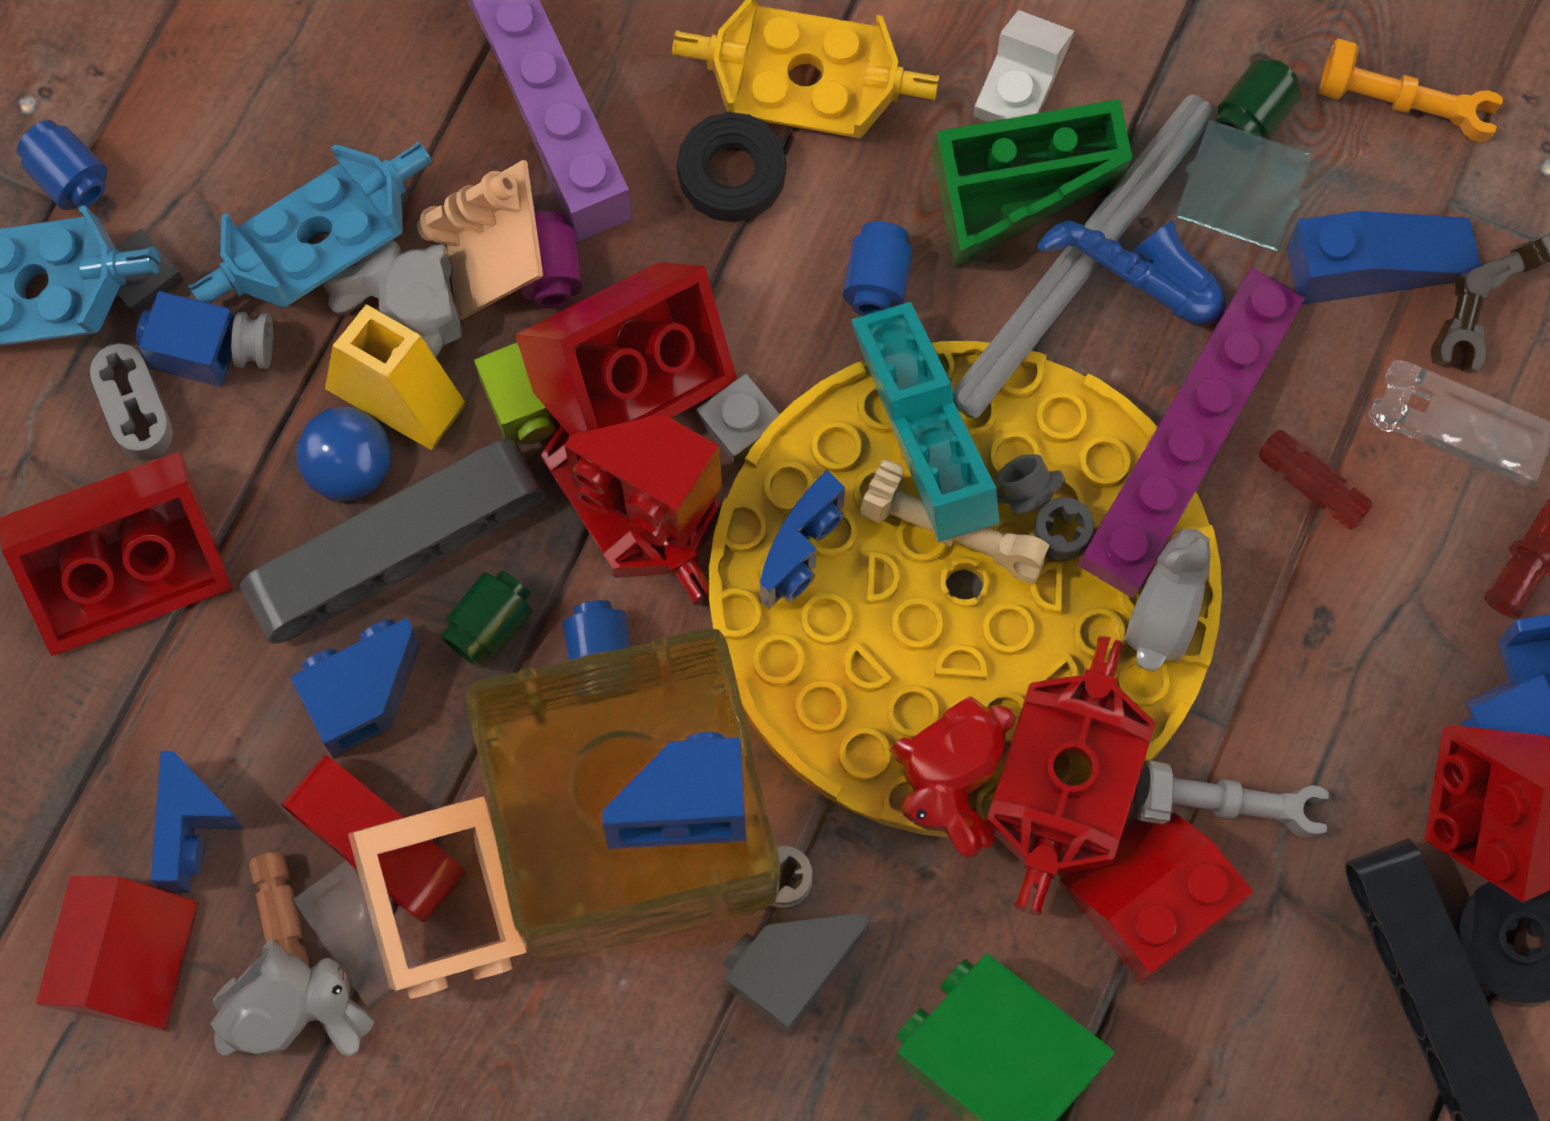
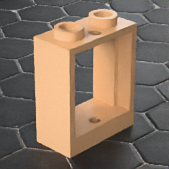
[348,796,527,999]

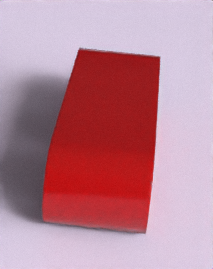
[281,754,467,923]

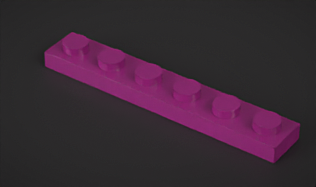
[1077,267,1305,598]

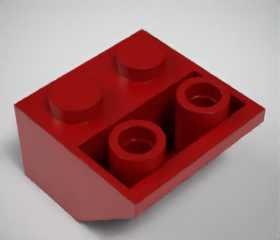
[564,414,722,550]
[1424,725,1550,902]

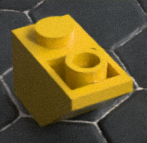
[325,304,465,451]

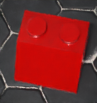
[1059,811,1254,985]

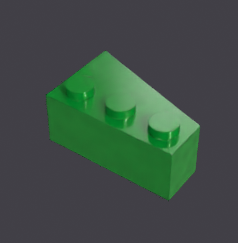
[931,99,1133,268]

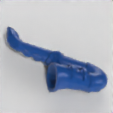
[1038,220,1226,326]

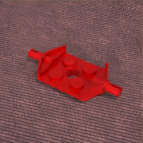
[541,425,722,606]
[986,636,1155,916]

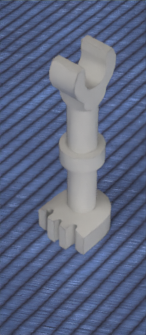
[1133,760,1329,839]

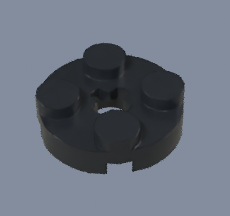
[1454,882,1550,1007]

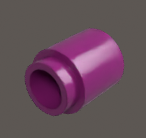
[521,211,583,309]

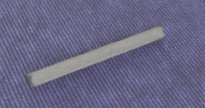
[952,94,1214,418]

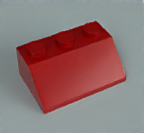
[515,262,737,436]
[0,451,232,656]

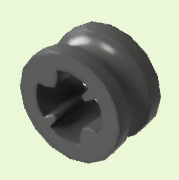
[1033,497,1094,562]

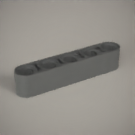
[240,439,545,644]

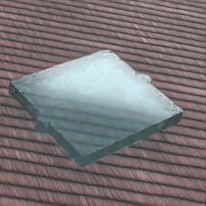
[1175,119,1312,251]

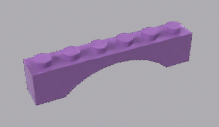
[466,0,633,242]

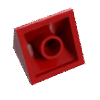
[36,876,199,1032]

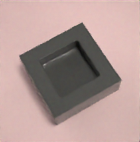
[115,228,183,318]

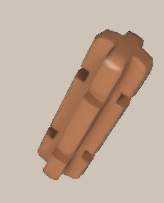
[249,852,310,968]

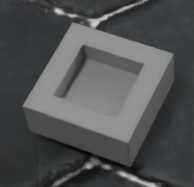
[696,374,780,464]

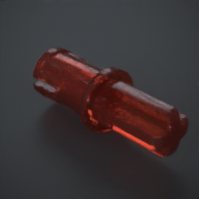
[1484,499,1550,619]

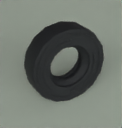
[677,112,787,223]

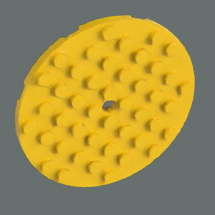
[709,341,1222,838]

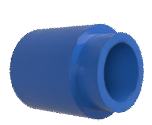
[16,120,107,210]
[842,221,913,316]
[562,600,636,700]

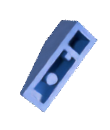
[1287,211,1480,305]

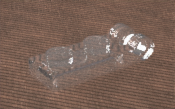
[1368,360,1550,488]

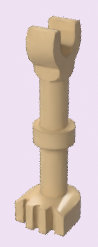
[860,458,1050,584]

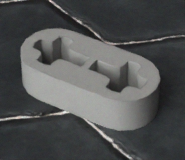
[89,344,173,461]

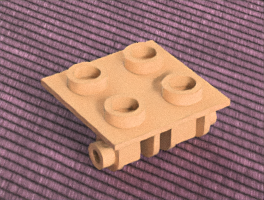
[417,160,543,320]

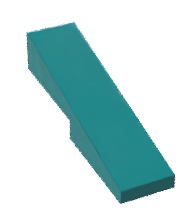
[852,302,1000,542]

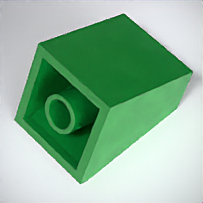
[895,952,1115,1121]

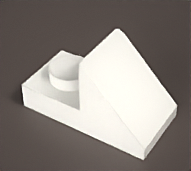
[973,10,1074,122]

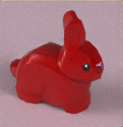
[889,696,1017,858]

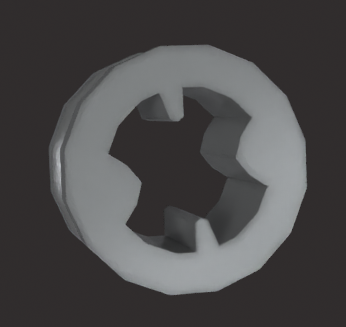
[231,312,274,369]
[754,846,812,909]

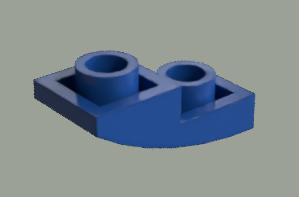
[760,470,845,609]

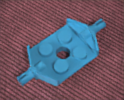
[188,141,433,307]
[0,206,160,346]

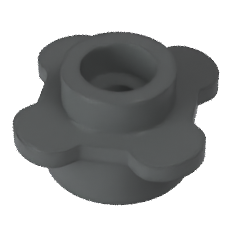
[996,454,1065,514]

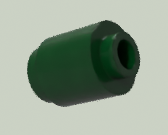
[1214,59,1301,152]
[440,570,533,668]

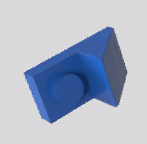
[151,751,245,893]

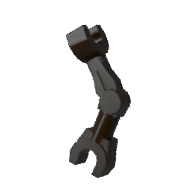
[1431,233,1550,373]

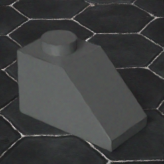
[723,913,870,1036]

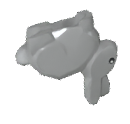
[323,240,462,358]
[1124,529,1210,672]
[210,939,374,1056]

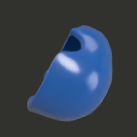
[296,406,392,502]

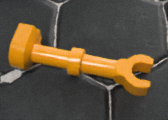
[1318,38,1503,143]

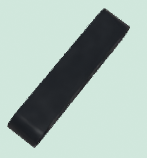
[1345,839,1539,1121]

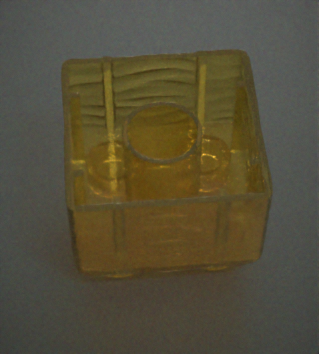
[466,628,781,962]

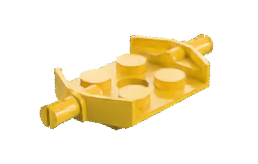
[672,0,940,138]

